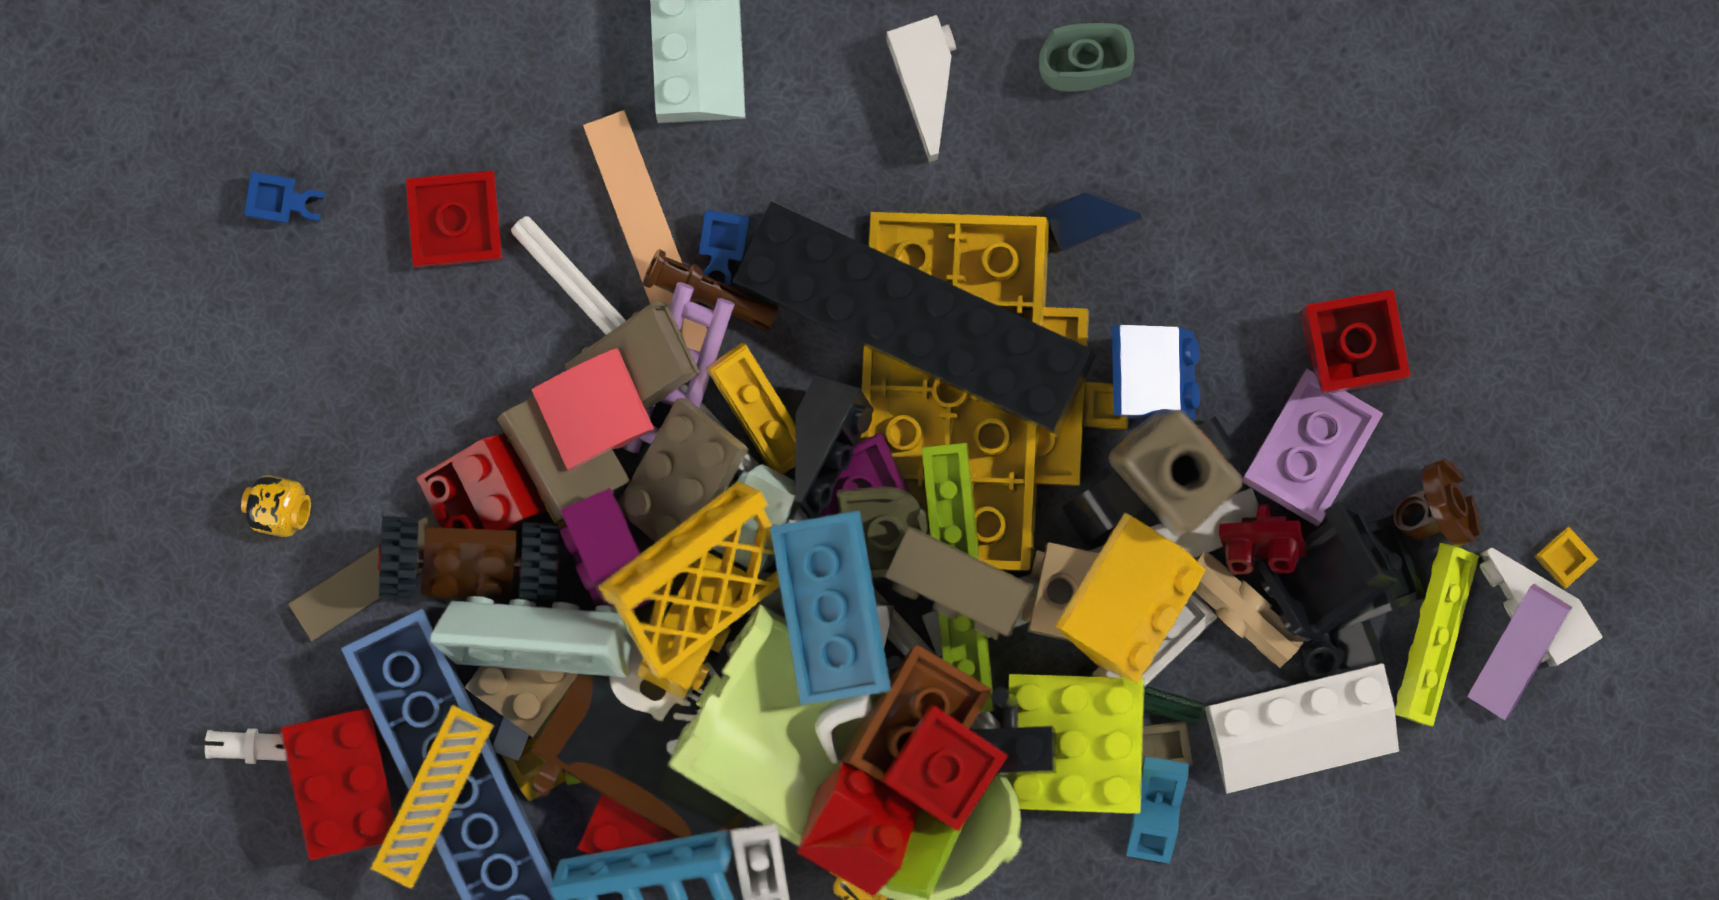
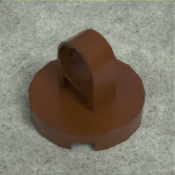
[1393,458,1481,547]

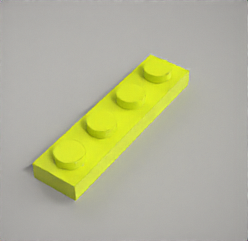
[1395,543,1479,727]

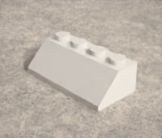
[1204,664,1399,794]

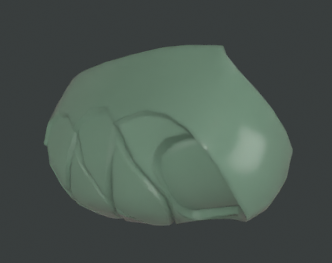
[1039,23,1134,92]

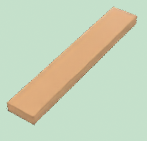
[583,110,707,352]

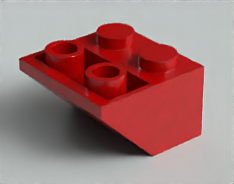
[416,433,548,531]

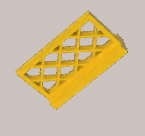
[598,482,780,678]

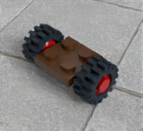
[378,516,559,604]

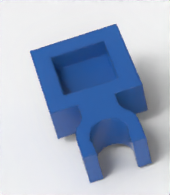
[243,172,325,224]
[699,209,750,286]

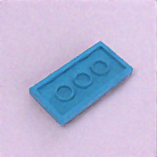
[770,511,891,705]

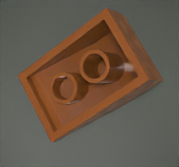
[839,644,992,787]

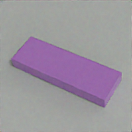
[1467,584,1573,720]

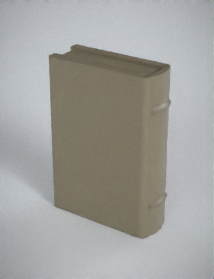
[565,301,700,410]
[497,397,630,523]

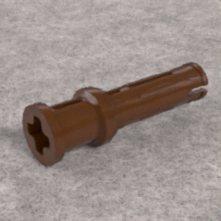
[643,249,778,332]

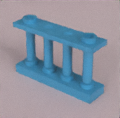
[550,830,734,900]

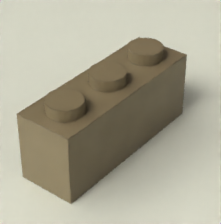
[885,527,1034,639]

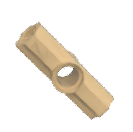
[1195,550,1305,668]

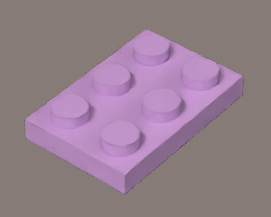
[1242,369,1383,527]

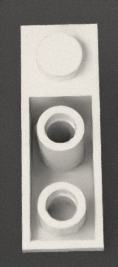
[1480,548,1603,667]

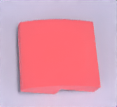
[531,348,654,470]

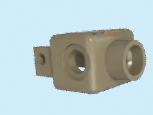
[1109,408,1242,536]

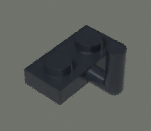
[971,687,1056,776]

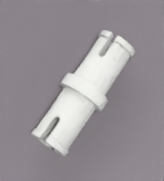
[205,728,286,764]

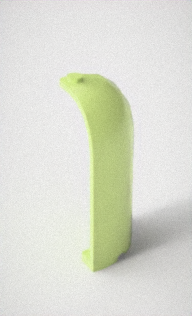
[669,603,1022,900]

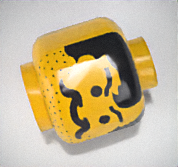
[241,475,311,537]

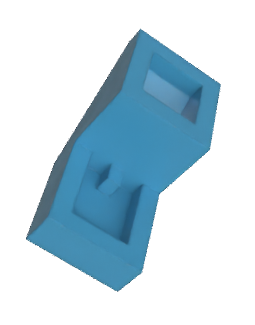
[1126,756,1189,864]

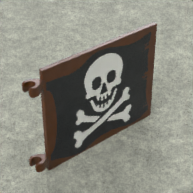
[531,551,751,839]

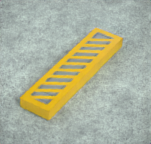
[371,705,494,889]

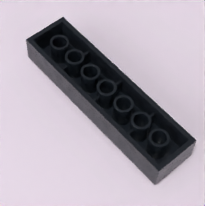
[733,201,1096,436]

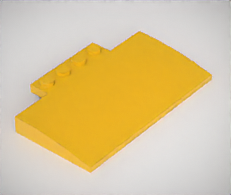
[859,212,1089,573]

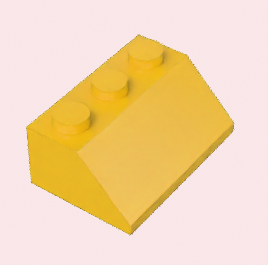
[1055,513,1206,684]

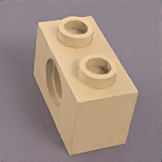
[1021,542,1099,642]

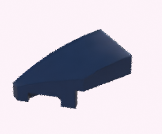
[1044,193,1142,250]

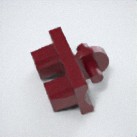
[1219,504,1307,575]

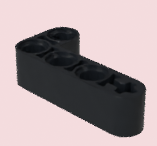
[1062,416,1239,545]

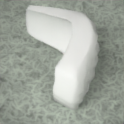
[815,694,872,764]

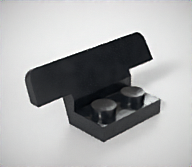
[1289,511,1426,668]

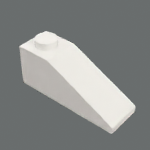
[886,15,956,163]
[731,824,790,900]

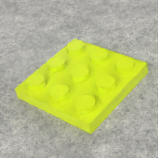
[1006,674,1145,814]

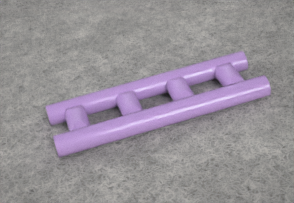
[623,282,734,453]

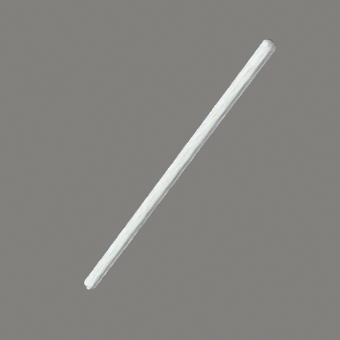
[511,216,1000,729]

